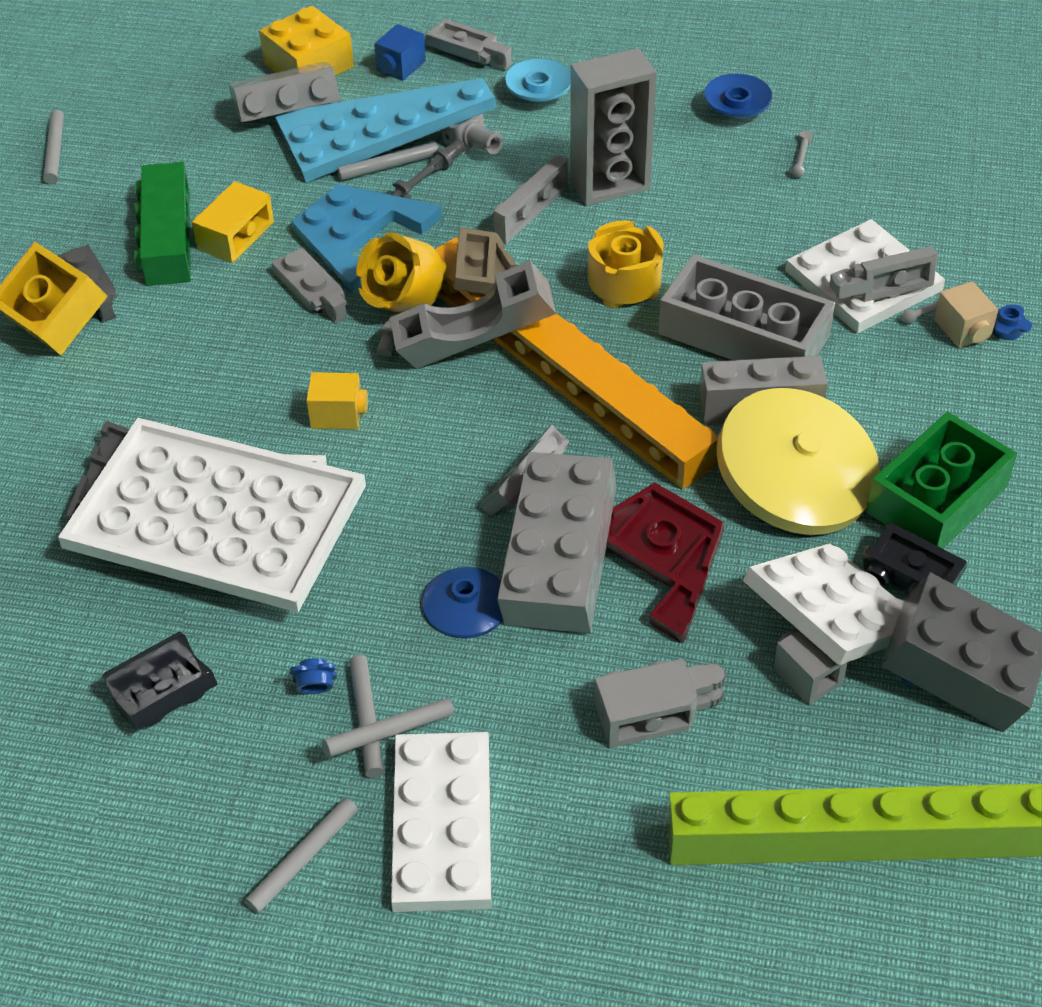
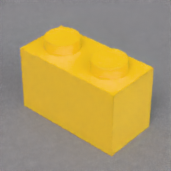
[192,181,274,263]

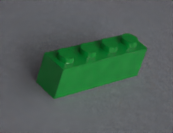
[134,161,191,286]

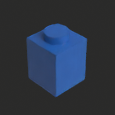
[374,24,426,81]

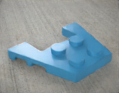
[291,184,442,293]

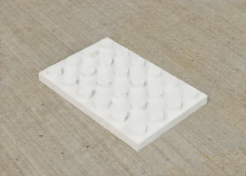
[58,418,366,613]

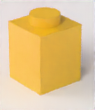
[307,372,368,429]

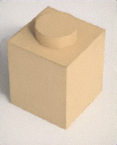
[934,281,998,349]

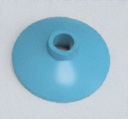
[505,58,571,101]

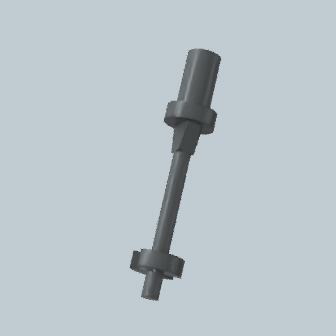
[391,139,466,199]

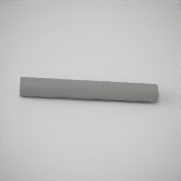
[43,110,64,184]
[337,142,439,181]
[349,655,384,778]
[322,698,454,758]
[244,798,358,914]

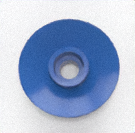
[704,73,772,117]
[422,567,503,639]

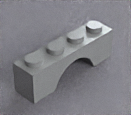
[390,260,556,369]

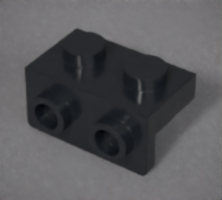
[862,522,967,596]
[102,632,218,731]

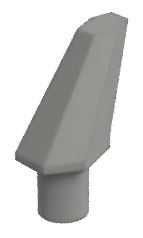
[377,312,399,358]

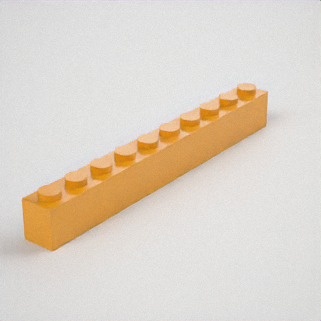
[435,237,718,490]

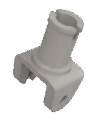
[440,114,503,155]

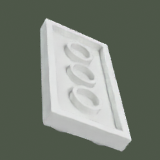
[391,732,492,912]

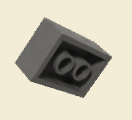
[881,572,1042,732]

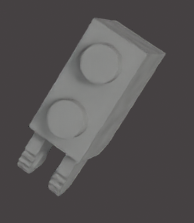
[594,659,726,748]

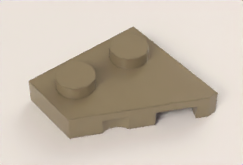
[453,227,516,294]

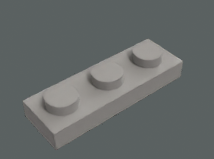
[492,155,568,244]

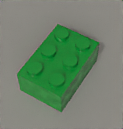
[866,411,1017,549]

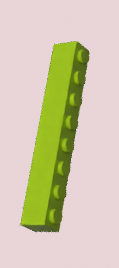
[667,784,1042,865]

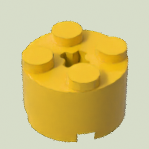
[588,220,664,308]
[356,232,447,313]

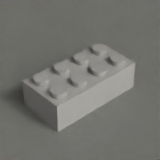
[570,48,657,206]
[658,254,835,360]
[497,452,617,633]

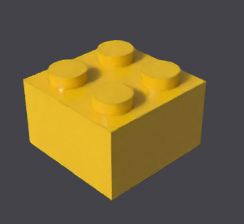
[259,6,354,76]
[0,241,108,355]

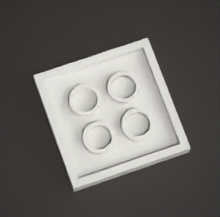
[785,219,945,334]
[743,543,904,665]

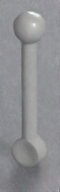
[791,131,813,178]
[901,301,938,324]

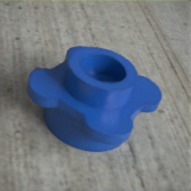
[993,304,1032,340]
[290,658,337,694]

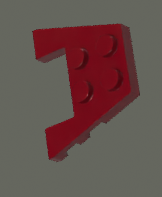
[606,482,724,643]

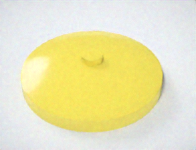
[717,388,880,535]

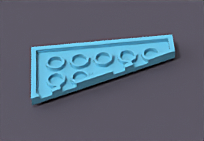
[274,78,497,183]

